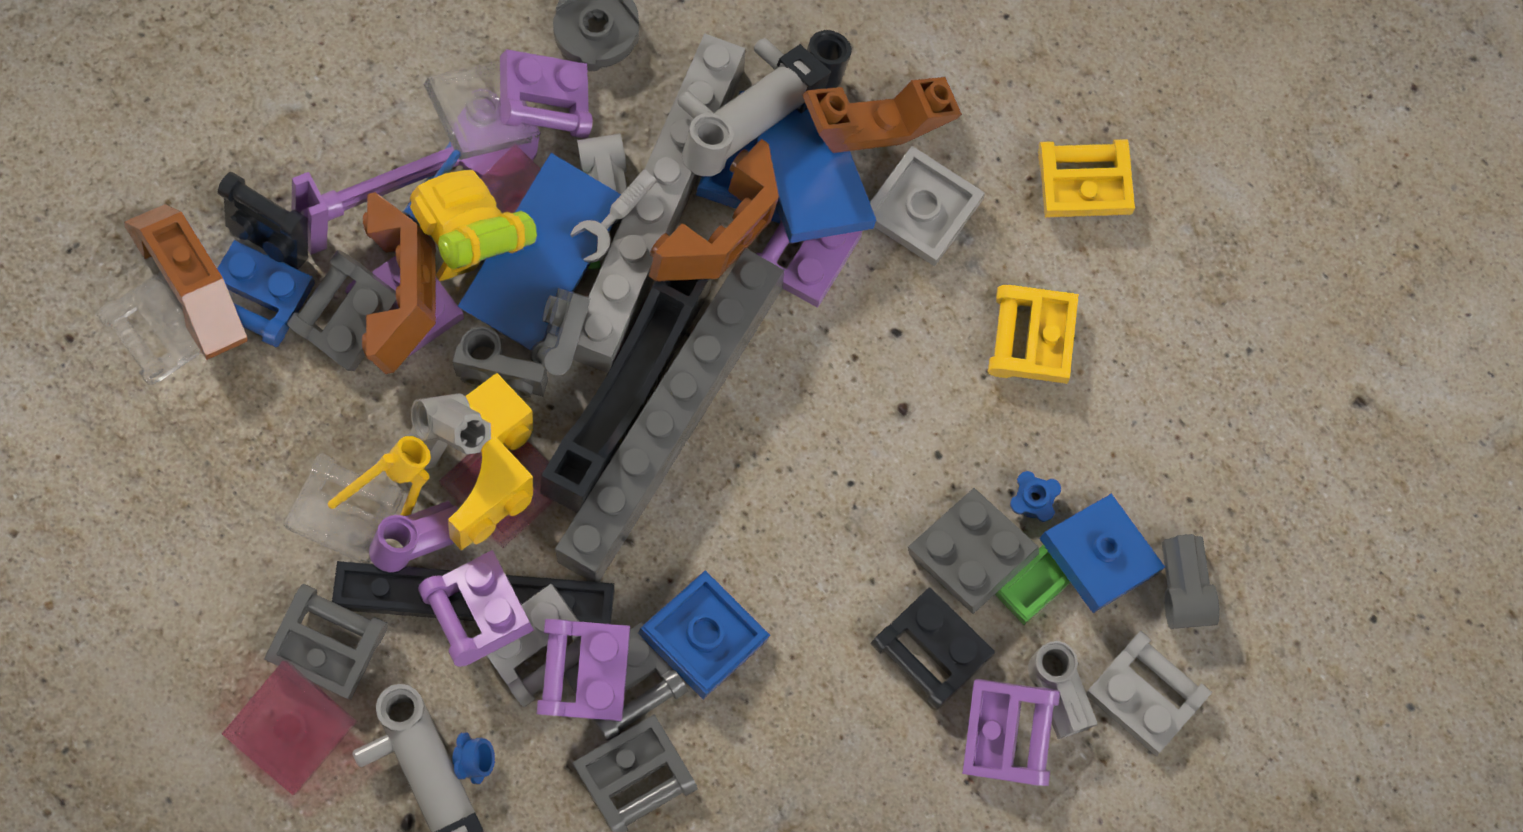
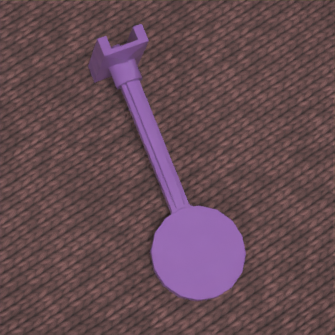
[291,99,539,255]

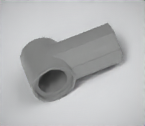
[577,134,627,224]
[1028,641,1097,739]

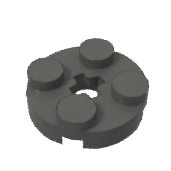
[553,0,639,71]

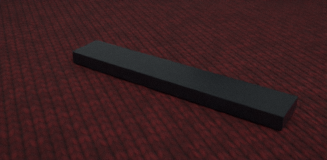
[332,561,615,624]

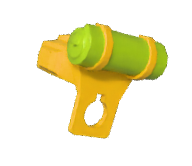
[410,170,537,281]

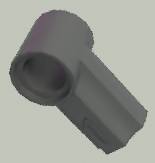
[1162,534,1220,629]

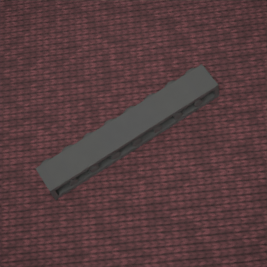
[555,248,784,582]

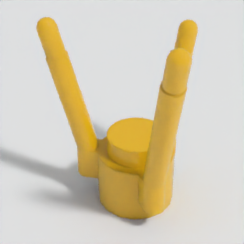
[328,436,431,516]

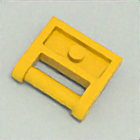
[1038,139,1135,217]
[988,285,1079,384]

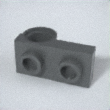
[452,326,548,398]

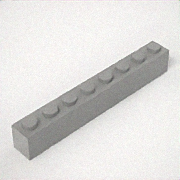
[573,33,745,373]

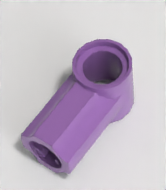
[369,501,458,572]

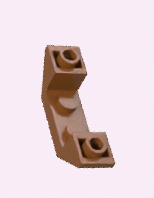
[802,77,962,153]
[649,139,779,281]
[362,192,436,374]
[124,204,248,360]

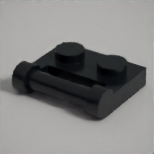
[217,172,308,270]
[871,587,995,710]

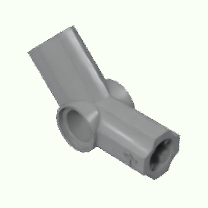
[408,393,491,469]

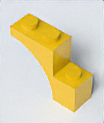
[448,373,533,551]

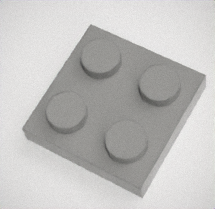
[870,146,985,266]

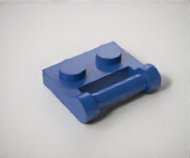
[217,240,315,348]

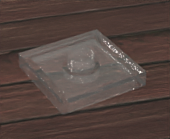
[424,61,541,160]

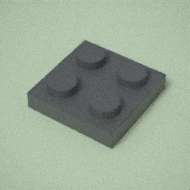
[908,488,1039,614]

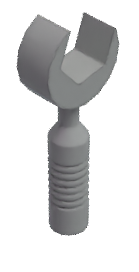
[570,169,657,263]

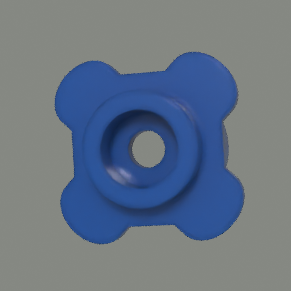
[1010,471,1061,522]
[453,732,495,784]

